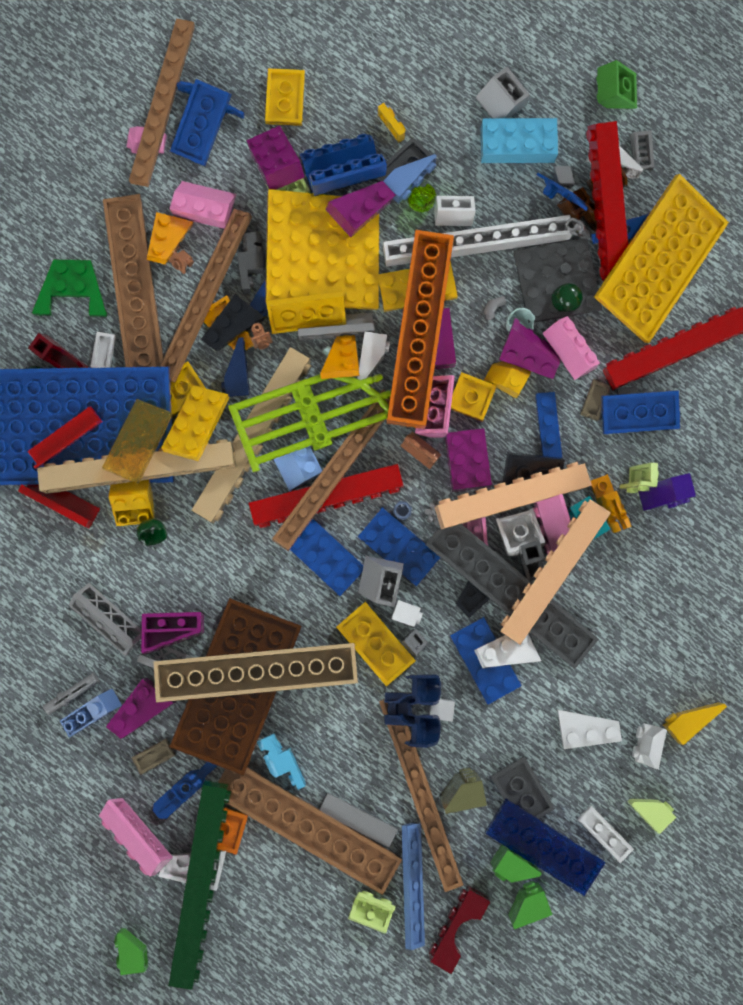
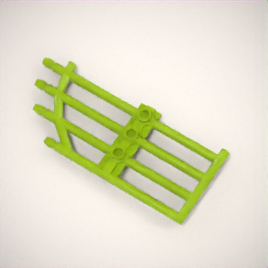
[228,374,392,473]

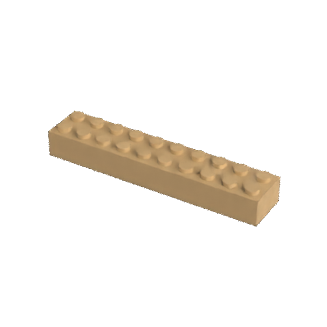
[154,643,358,702]

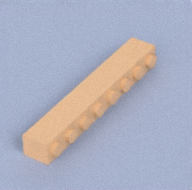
[434,462,592,530]
[500,499,611,645]

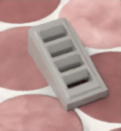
[630,130,654,170]

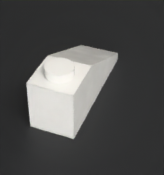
[356,332,390,391]

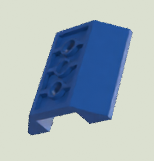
[300,134,387,196]

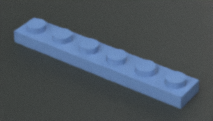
[402,822,425,950]

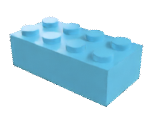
[480,118,558,163]

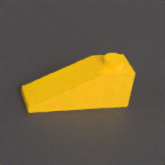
[663,702,727,745]

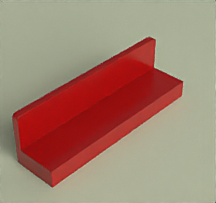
[27,406,102,469]
[18,484,100,529]

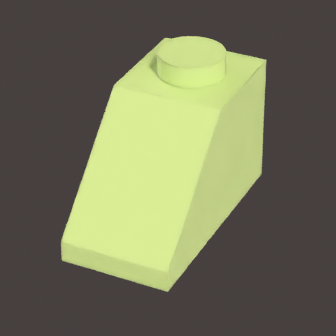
[627,799,677,834]

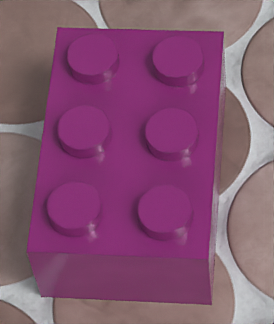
[246,126,305,190]
[445,428,492,492]

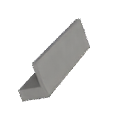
[298,313,374,341]

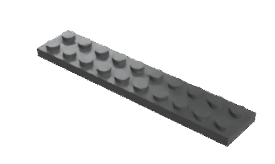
[425,524,599,669]

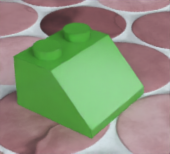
[596,60,637,109]
[490,843,542,883]
[508,881,553,930]

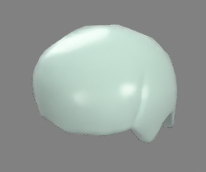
[506,307,535,333]

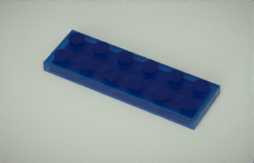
[484,798,606,896]

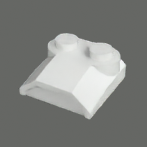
[496,508,545,556]
[632,723,667,770]

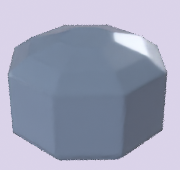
[393,501,412,520]

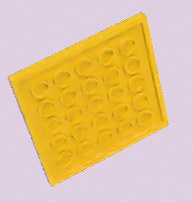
[265,189,379,310]

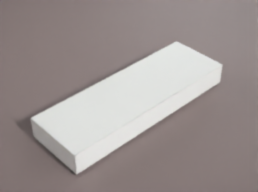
[577,805,634,863]

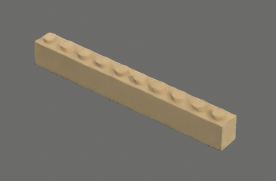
[191,347,312,524]
[37,439,236,494]

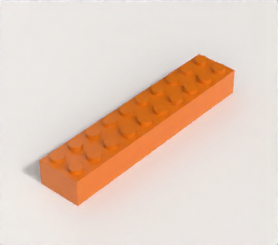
[387,230,454,429]

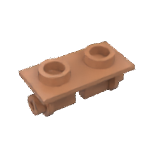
[168,246,194,274]
[251,323,273,350]
[400,432,441,469]

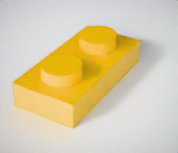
[378,103,406,143]

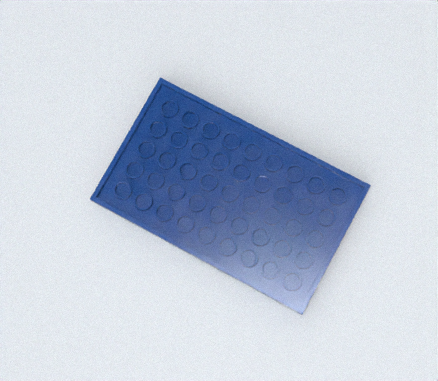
[0,366,174,485]

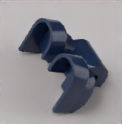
[384,674,441,748]

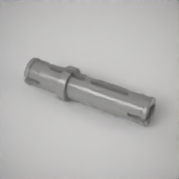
[566,218,592,239]
[43,672,100,716]

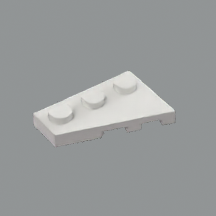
[474,634,541,668]
[557,709,622,749]
[159,850,226,891]

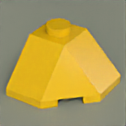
[483,361,532,398]

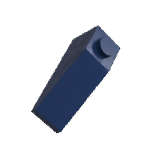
[221,337,250,397]

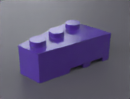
[638,473,696,511]

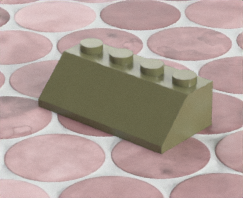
[440,767,487,814]

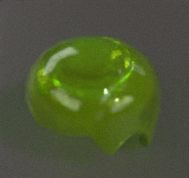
[407,184,436,213]

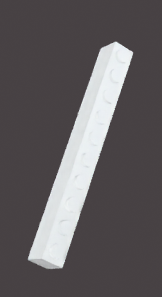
[383,215,572,267]

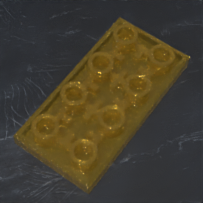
[102,399,173,484]

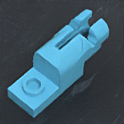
[257,734,306,789]

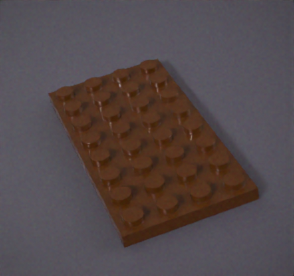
[169,598,302,776]

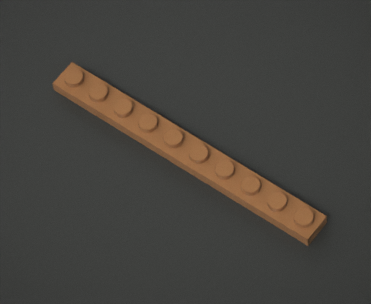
[129,18,195,187]
[160,209,252,383]
[272,389,390,552]
[379,699,464,892]

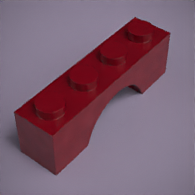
[28,333,89,368]
[428,885,491,974]

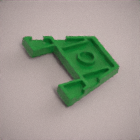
[32,259,107,317]

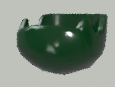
[551,283,583,312]
[136,519,168,546]

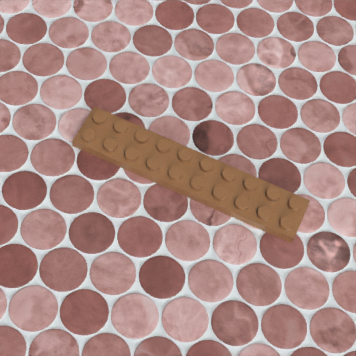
[103,194,164,367]
[218,767,402,895]

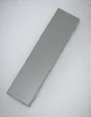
[319,792,398,848]

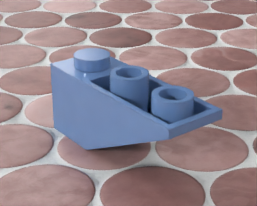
[384,154,437,204]
[60,689,122,738]

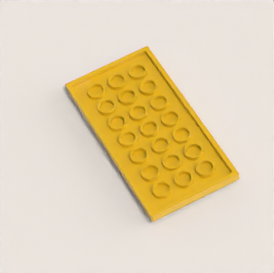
[594,174,729,343]

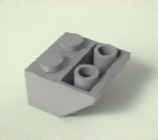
[476,67,530,118]
[358,556,404,607]

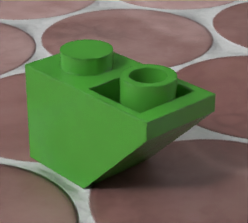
[114,928,148,975]

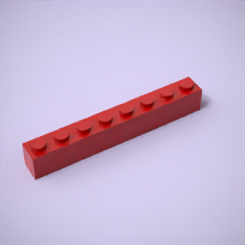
[586,121,628,281]
[603,307,743,391]
[249,464,404,529]

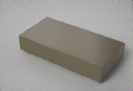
[580,379,611,421]
[132,738,176,775]

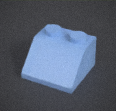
[274,438,322,491]

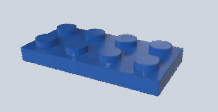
[170,79,232,166]
[601,390,680,434]
[358,508,440,586]
[290,519,364,596]
[450,617,522,705]

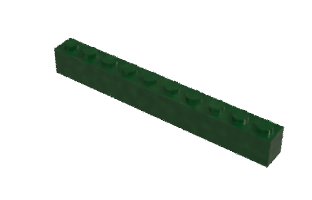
[168,780,231,990]

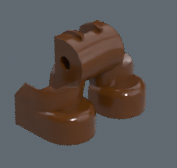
[557,167,628,232]

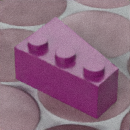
[325,181,395,237]
[499,318,561,379]
[141,612,204,654]
[106,678,177,739]

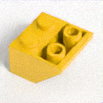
[108,479,155,526]

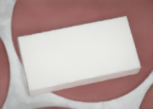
[90,332,116,368]

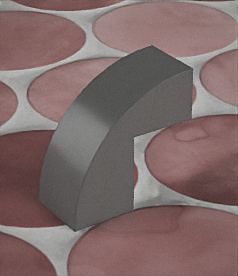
[519,540,545,581]

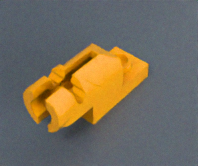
[591,474,632,533]

